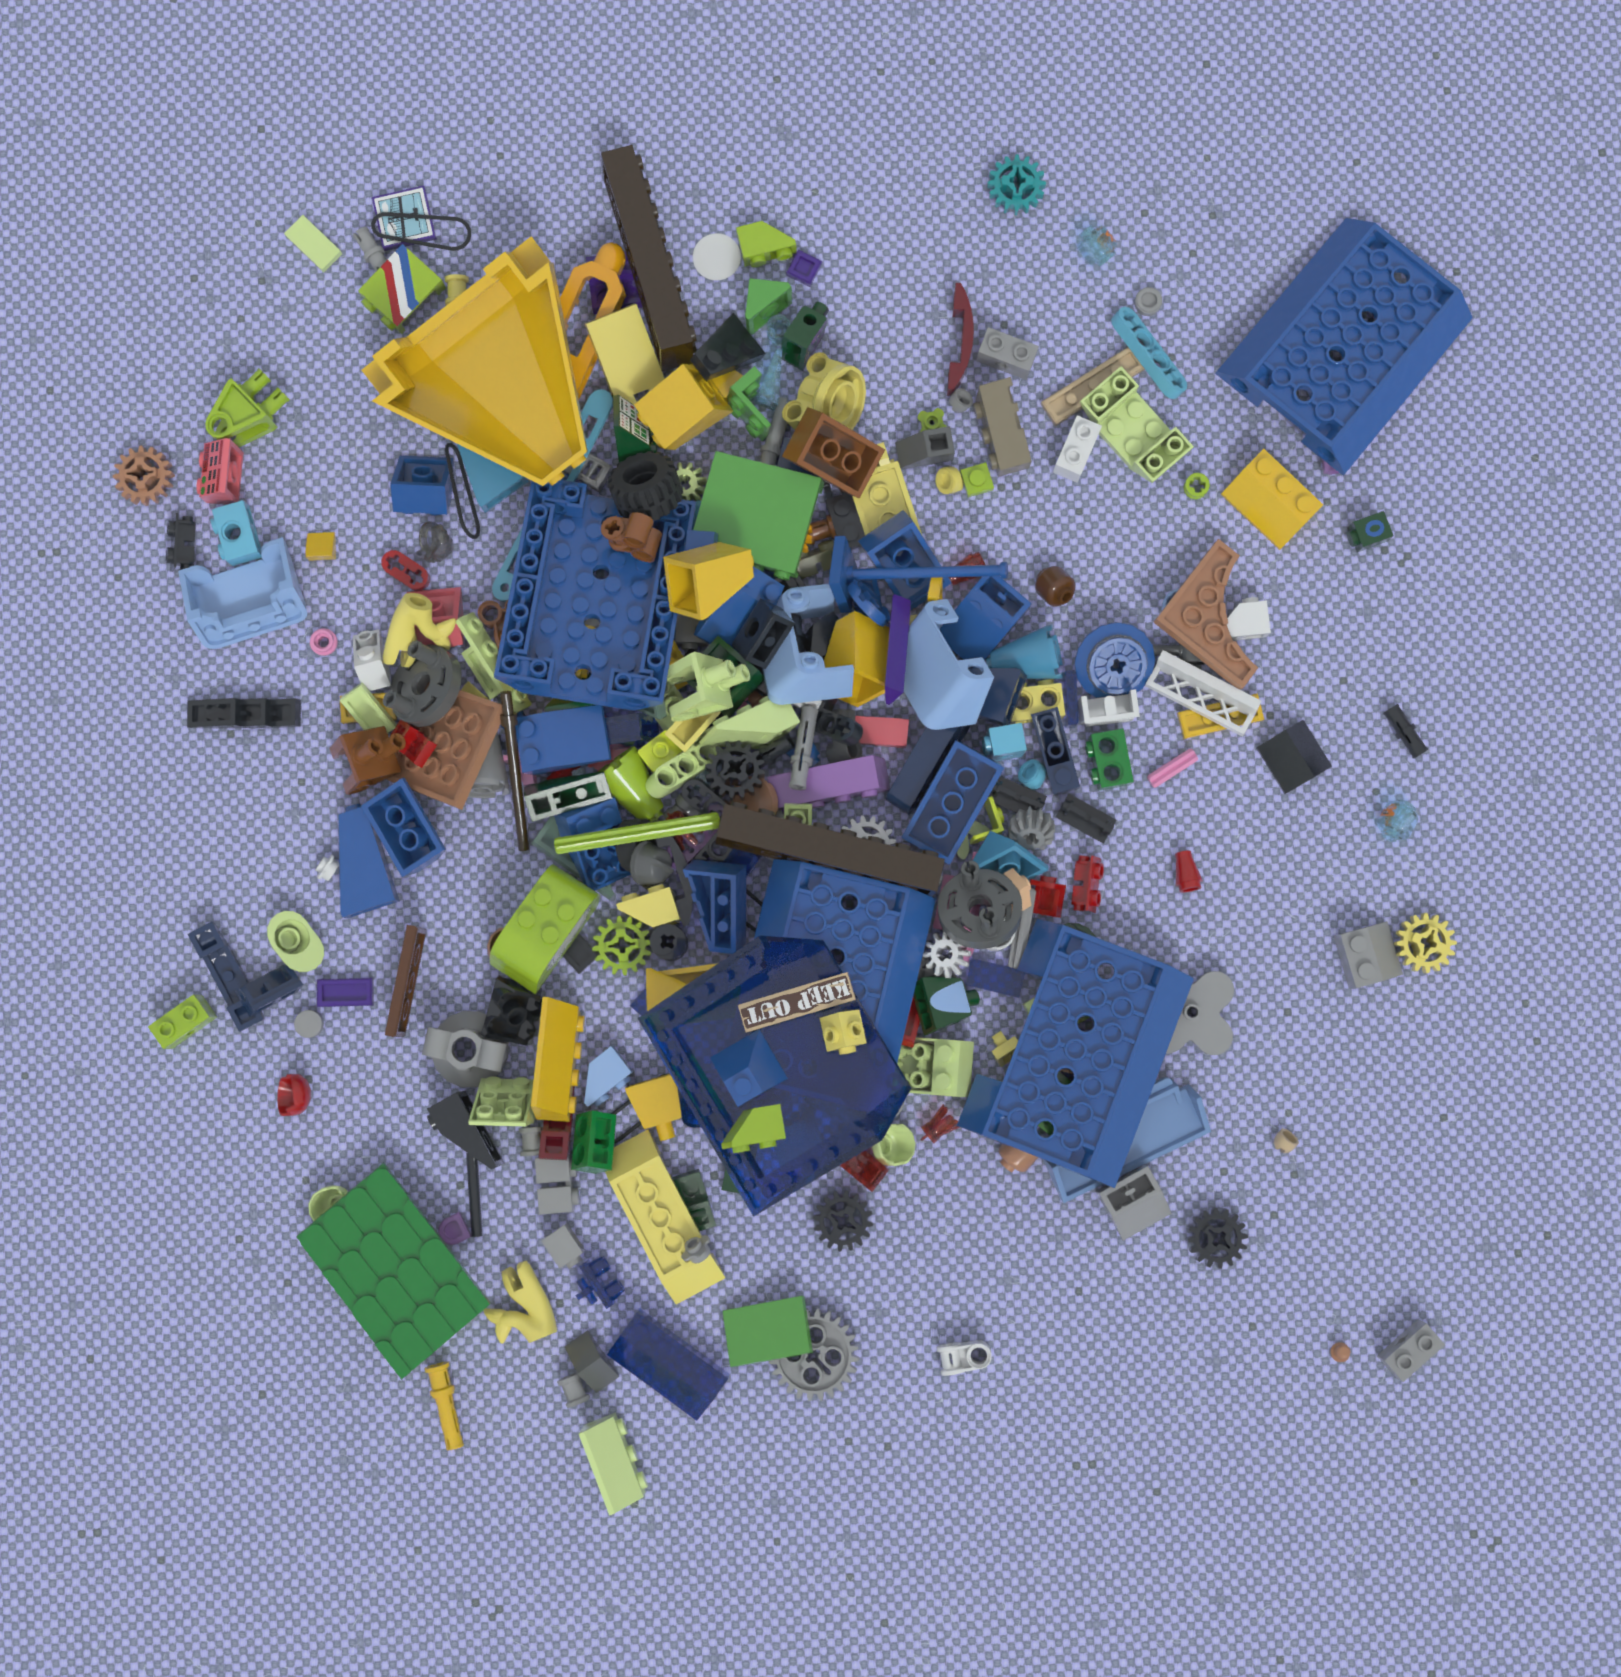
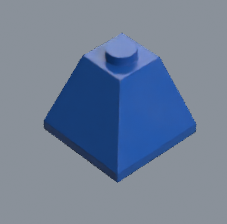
[710,1029,788,1108]

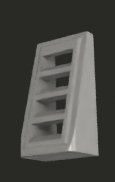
[563,454,613,493]

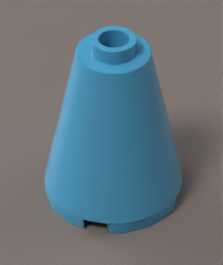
[986,624,1064,679]

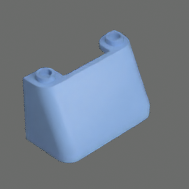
[178,537,307,649]

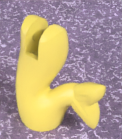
[383,593,456,668]
[483,1260,557,1344]

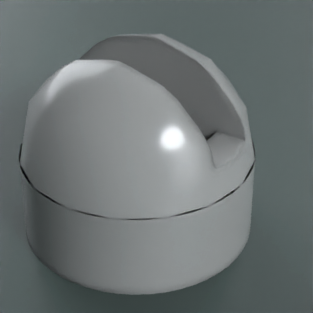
[949,388,973,413]

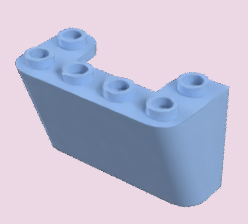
[904,599,994,730]

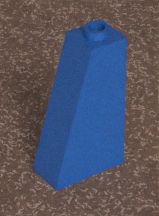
[338,803,400,919]

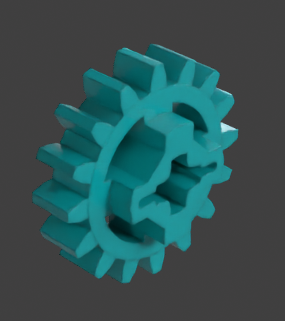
[987,154,1046,215]

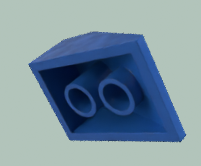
[858,510,952,611]
[693,566,784,651]
[515,705,611,776]

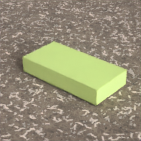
[284,215,342,273]
[339,682,397,733]

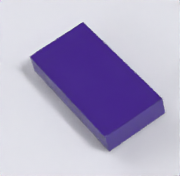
[317,978,374,1007]

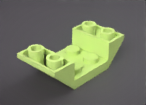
[1080,366,1194,483]

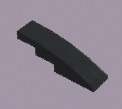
[187,698,301,729]

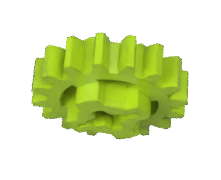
[592,916,651,976]

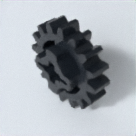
[705,740,765,802]
[813,1190,873,1252]
[1186,1207,1248,1269]

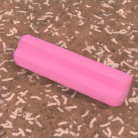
[1147,749,1198,788]

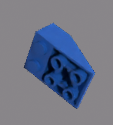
[940,576,1032,668]
[554,796,631,891]

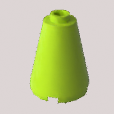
[598,746,664,821]

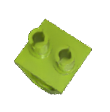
[205,368,290,447]

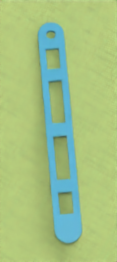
[492,389,613,602]

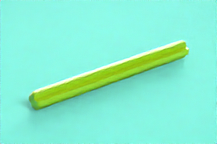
[554,812,720,854]

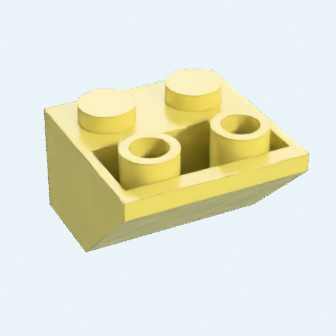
[616,884,681,929]

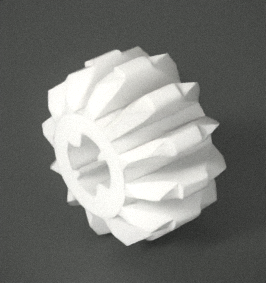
[923,931,971,978]

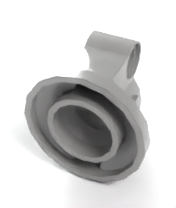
[422,1011,509,1088]

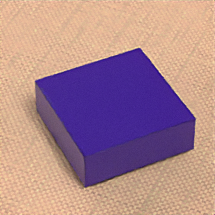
[786,249,822,287]

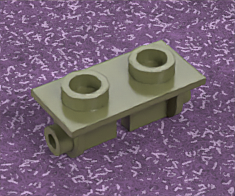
[797,540,834,579]

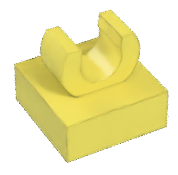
[992,1031,1018,1067]

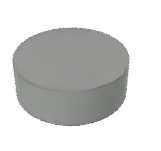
[1134,287,1162,316]
[294,1010,324,1038]

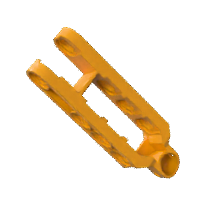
[560,242,627,400]

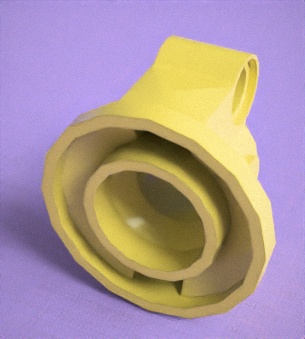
[782,352,866,430]

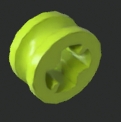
[1183,473,1210,500]

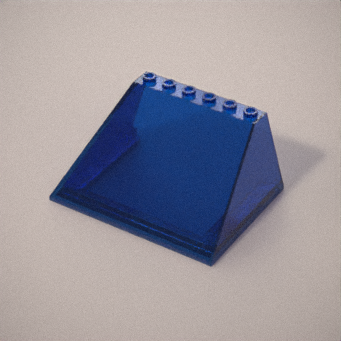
[638,935,911,1217]

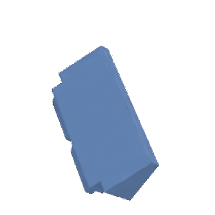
[1043,1077,1211,1203]

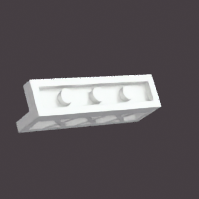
[1145,650,1261,737]

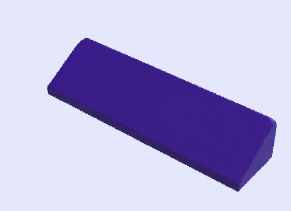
[885,594,911,705]

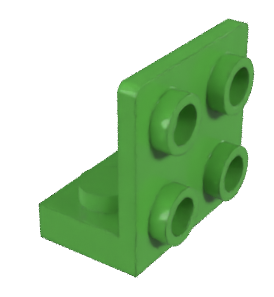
[727,366,771,442]

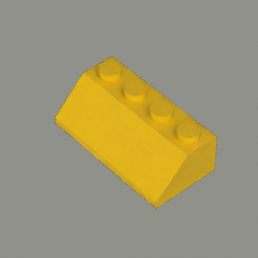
[531,997,585,1122]

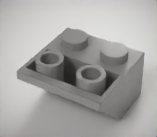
[1095,1164,1172,1241]

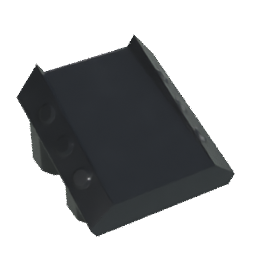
[481,975,542,1046]

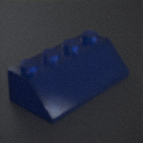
[606,1308,730,1421]

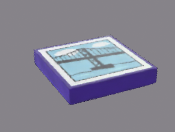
[372,186,437,251]

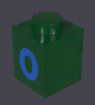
[1347,511,1394,553]

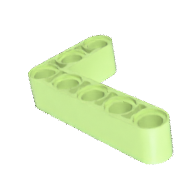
[646,681,717,798]

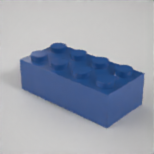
[901,739,1005,865]

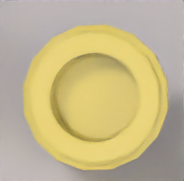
[935,466,964,494]

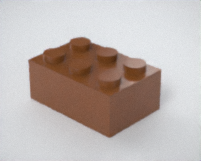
[782,407,885,499]

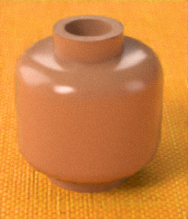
[999,1144,1038,1172]

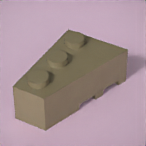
[973,377,1032,477]

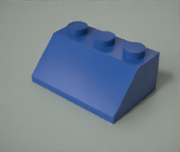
[361,777,446,877]

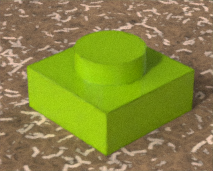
[960,462,994,498]

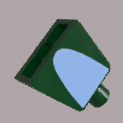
[913,977,980,1036]

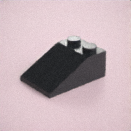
[427,1090,505,1170]

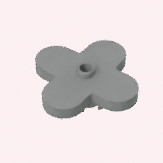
[1166,971,1234,1055]

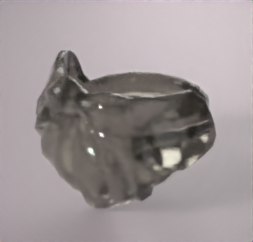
[415,521,454,563]

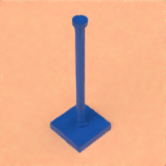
[829,536,1008,613]

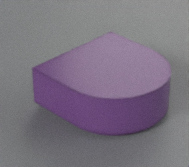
[438,1212,471,1245]

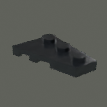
[690,312,766,381]

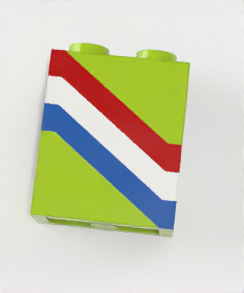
[358,244,446,334]

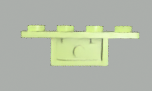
[456,612,532,713]

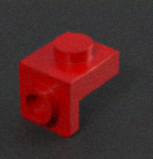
[1030,875,1066,918]

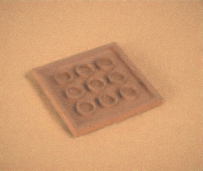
[387,682,503,810]

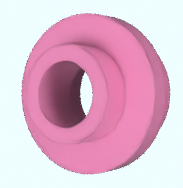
[310,628,338,656]

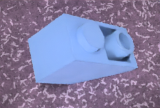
[584,1046,633,1107]

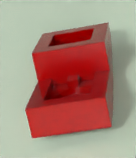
[389,720,437,768]

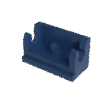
[235,964,303,1017]

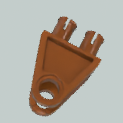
[329,726,406,795]

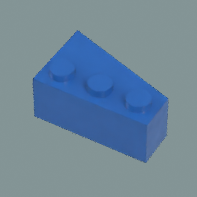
[683,860,746,954]

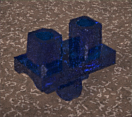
[575,1256,625,1309]

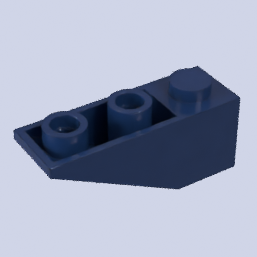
[1031,707,1080,796]

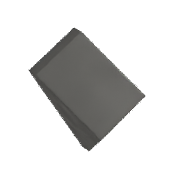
[565,1330,619,1393]

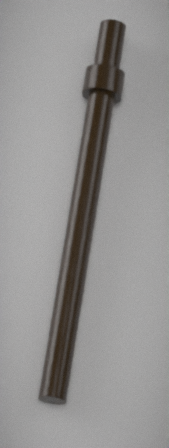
[500,691,529,851]

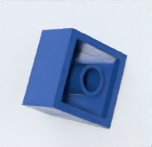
[390,455,454,516]

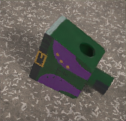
[780,301,829,371]

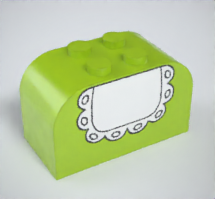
[490,864,600,994]

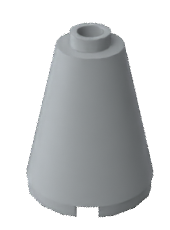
[468,731,509,798]

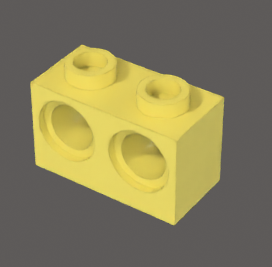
[1010,679,1065,725]

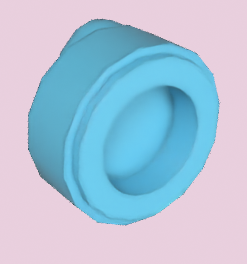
[1018,759,1046,790]

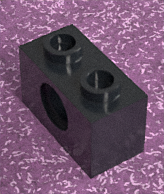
[732,598,795,669]

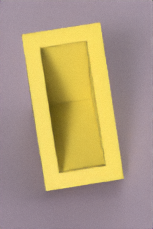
[665,711,721,752]

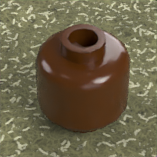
[1035,566,1076,607]

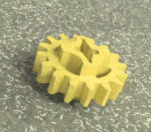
[1394,913,1457,973]

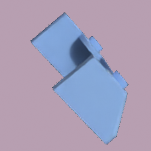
[762,584,854,705]

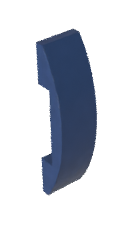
[187,921,265,1032]

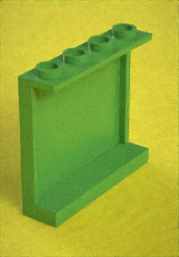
[693,451,824,580]

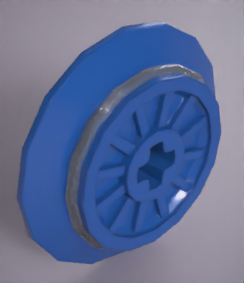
[1074,622,1155,698]

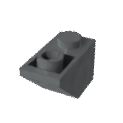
[895,426,955,470]

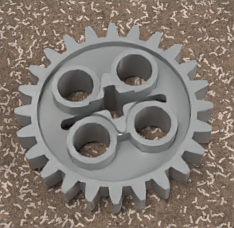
[769,1308,860,1401]

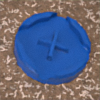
[847,579,891,627]

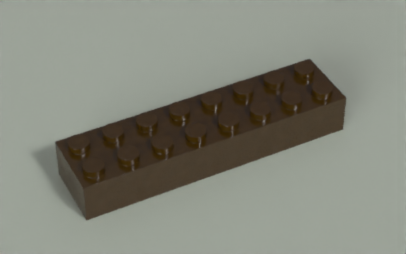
[601,145,697,372]
[715,802,945,897]

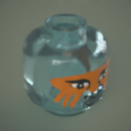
[1077,225,1117,267]
[1377,800,1419,842]

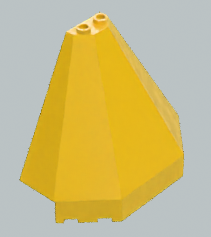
[361,236,588,486]

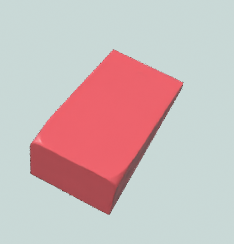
[855,716,909,748]

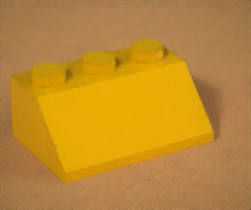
[1221,449,1323,550]

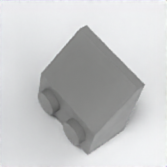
[1333,921,1403,989]

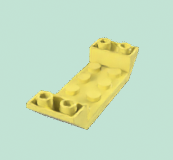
[605,1129,726,1305]

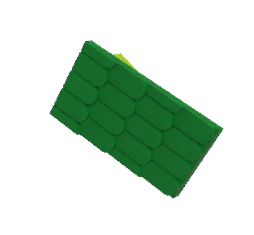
[296,1162,490,1380]

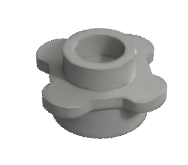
[681,1235,710,1264]

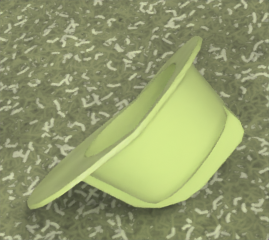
[267,911,324,972]

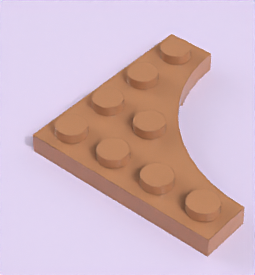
[1154,539,1258,690]

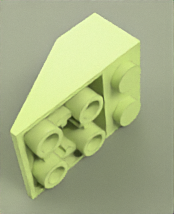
[699,696,800,749]
[891,1037,974,1097]
[469,1076,535,1127]

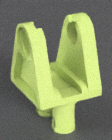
[667,652,750,721]

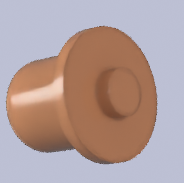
[748,690,766,708]
[1330,1342,1351,1362]

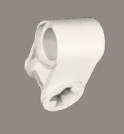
[936,1340,992,1376]

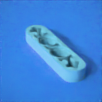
[1111,307,1187,399]

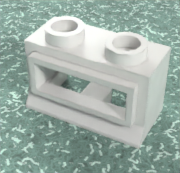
[1078,689,1140,727]

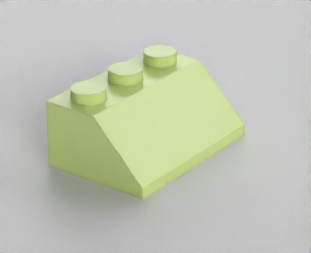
[579,1412,648,1515]

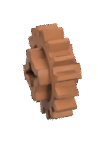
[113,445,175,506]

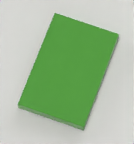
[723,1296,813,1367]

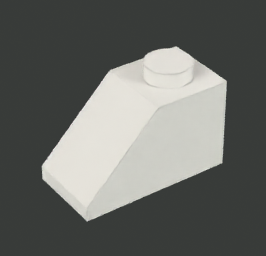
[1227,597,1271,641]

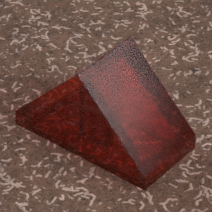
[837,1144,889,1192]

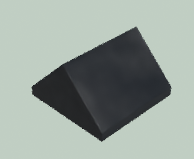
[1256,720,1332,795]

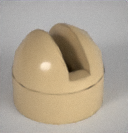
[1273,1128,1299,1153]

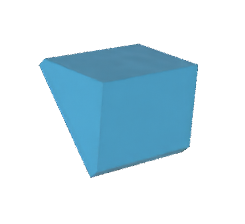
[972,831,1049,891]

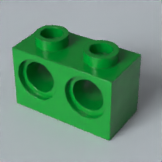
[1085,728,1134,791]
[571,1110,617,1174]

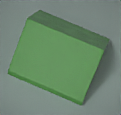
[745,278,792,335]

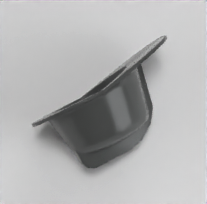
[630,841,674,890]

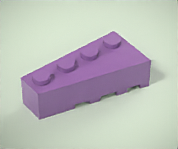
[767,755,890,814]

